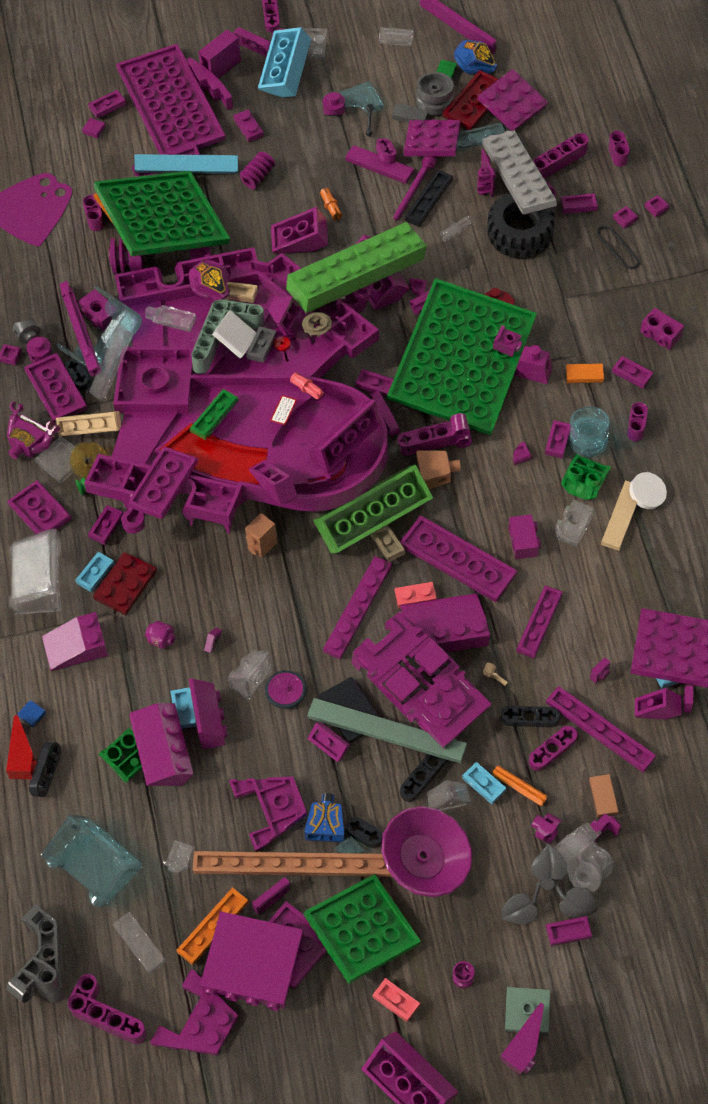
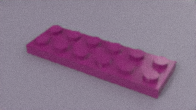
[400,515,517,602]

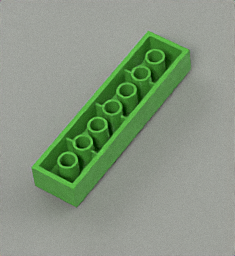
[286,222,427,313]

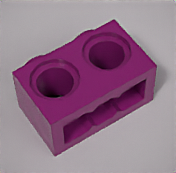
[640,308,684,350]

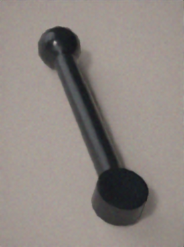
[366,104,373,136]

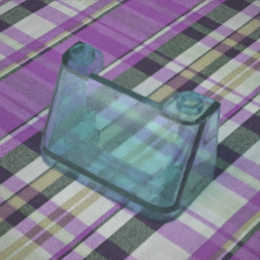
[41,815,143,907]

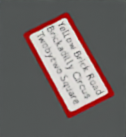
[270,395,297,425]

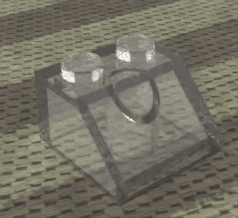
[228,650,272,700]

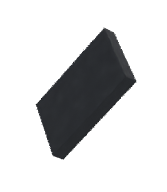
[318,677,379,744]

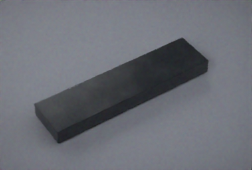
[405,170,453,227]

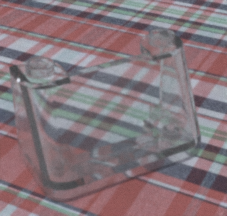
[9,529,62,615]

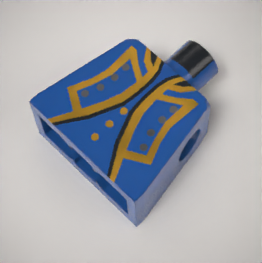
[304,793,345,843]

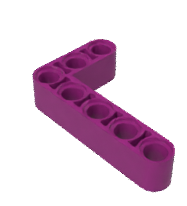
[532,133,589,208]

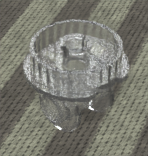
[554,822,614,892]

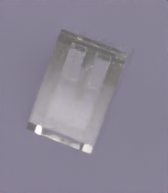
[427,780,471,810]

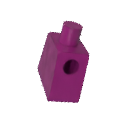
[514,345,552,384]

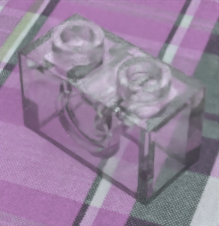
[555,500,594,547]

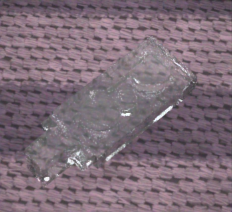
[145,305,197,332]

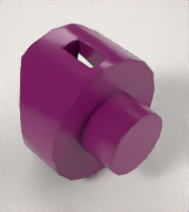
[322,92,345,115]
[27,337,52,363]
[531,813,561,844]

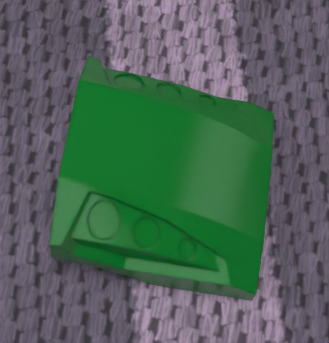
[561,454,611,500]
[98,728,143,783]

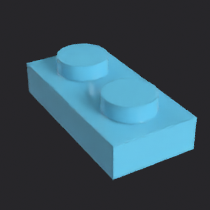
[75,552,114,593]
[171,687,196,729]
[462,762,506,805]

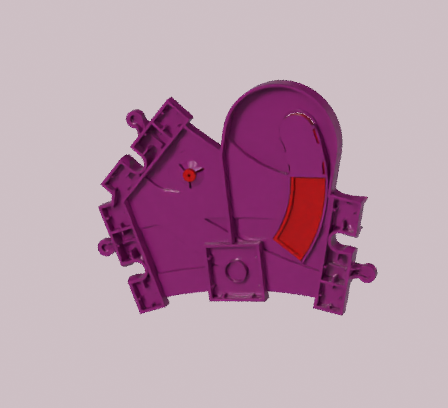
[84,247,388,535]

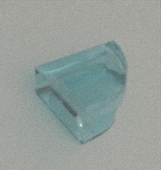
[335,836,364,854]

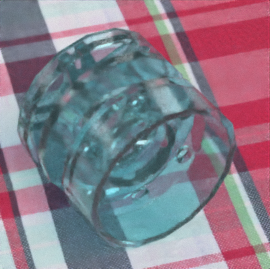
[569,406,610,456]

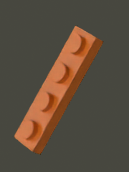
[176,887,249,965]

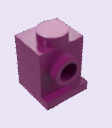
[493,325,523,357]

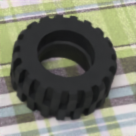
[487,193,555,259]

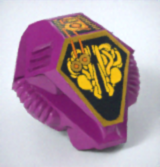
[189,260,230,301]

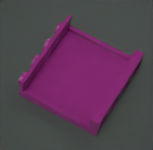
[200,911,304,1011]

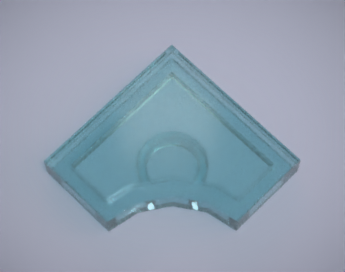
[339,81,383,113]

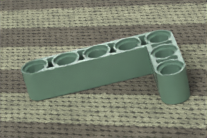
[191,300,264,374]

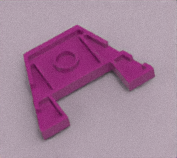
[229,776,307,852]
[150,969,238,1055]

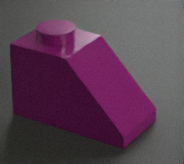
[268,296,300,336]
[635,688,681,720]

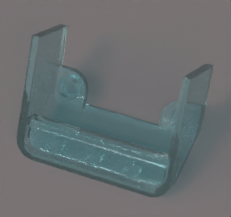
[56,285,142,375]

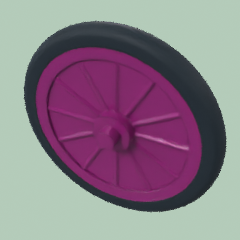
[265,670,307,709]

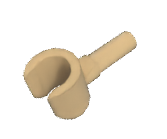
[483,663,508,686]

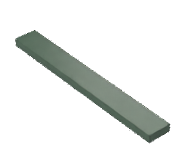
[307,698,467,764]

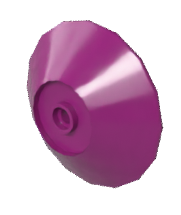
[381,806,472,898]

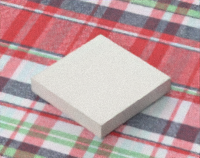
[212,310,256,358]

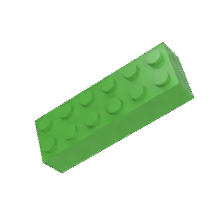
[313,465,433,553]

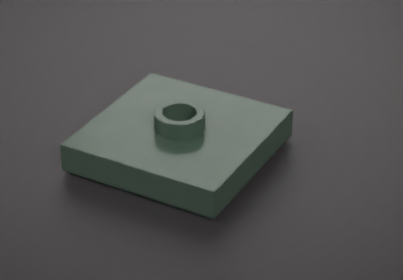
[505,987,550,1034]

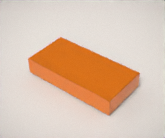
[566,364,604,383]

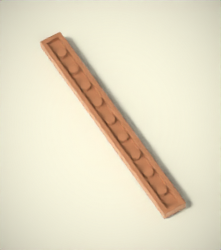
[193,851,393,877]

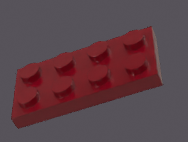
[443,70,499,131]

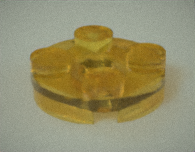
[69,442,107,480]

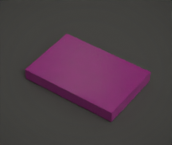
[7,480,72,541]

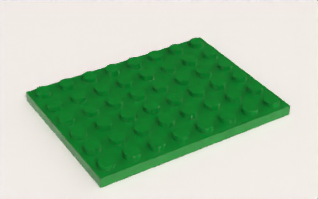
[387,278,537,435]

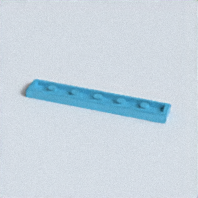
[135,154,238,174]

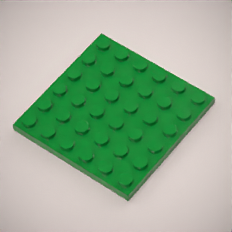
[93,171,230,257]

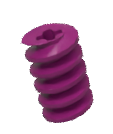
[240,152,276,190]

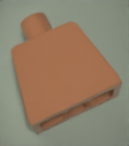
[416,451,461,489]

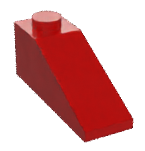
[6,715,38,780]

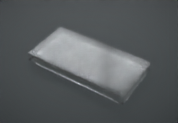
[89,325,133,401]

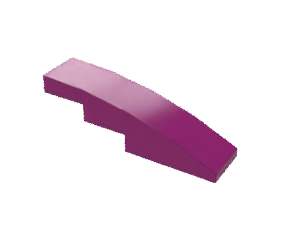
[187,58,233,110]

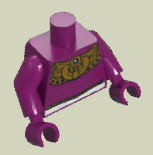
[7,401,60,459]

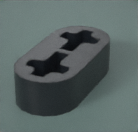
[65,359,90,390]
[346,817,382,848]

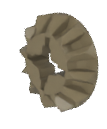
[302,312,332,338]

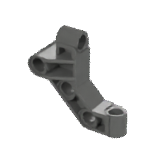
[6,904,65,1003]

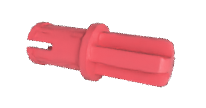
[290,372,324,399]

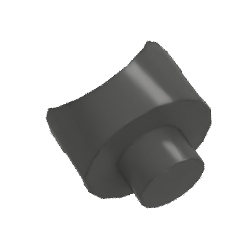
[12,319,40,343]

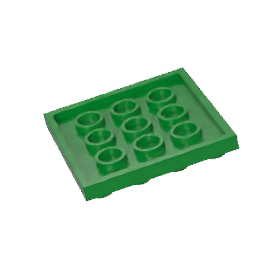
[304,874,421,984]

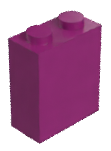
[198,30,241,79]

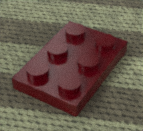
[93,552,157,616]

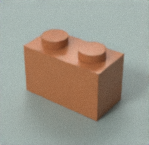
[245,513,277,558]

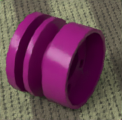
[109,237,145,275]

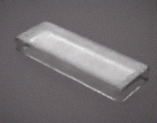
[112,912,166,974]

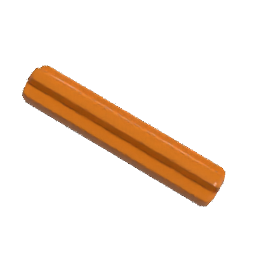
[492,766,547,806]

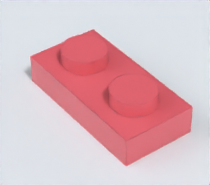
[395,582,436,609]
[373,978,420,1022]

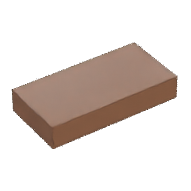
[589,774,618,818]

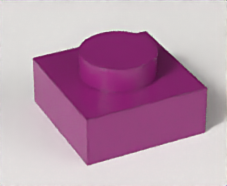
[590,657,610,683]

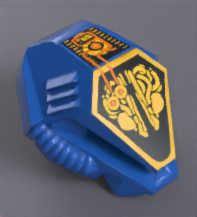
[454,40,497,74]

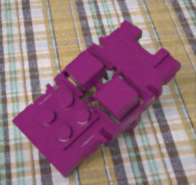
[351,611,491,749]

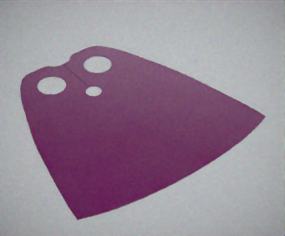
[0,173,72,247]

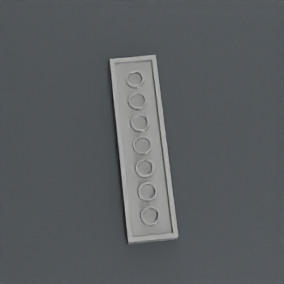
[482,131,557,214]

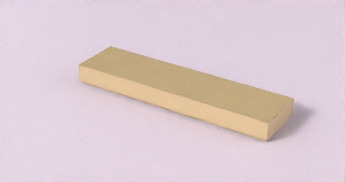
[56,411,121,436]
[601,480,637,551]

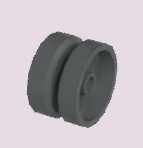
[416,72,454,115]

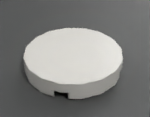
[629,472,667,509]

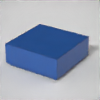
[17,700,46,728]

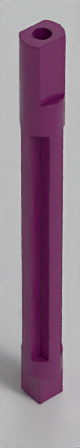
[59,281,101,376]

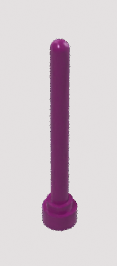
[393,156,437,221]

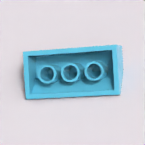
[258,27,311,97]

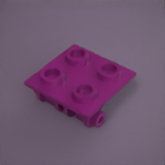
[477,149,496,197]

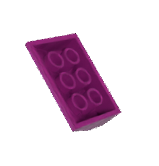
[400,593,490,658]

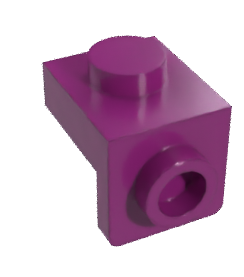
[588,813,621,843]

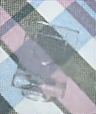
[163,839,195,873]

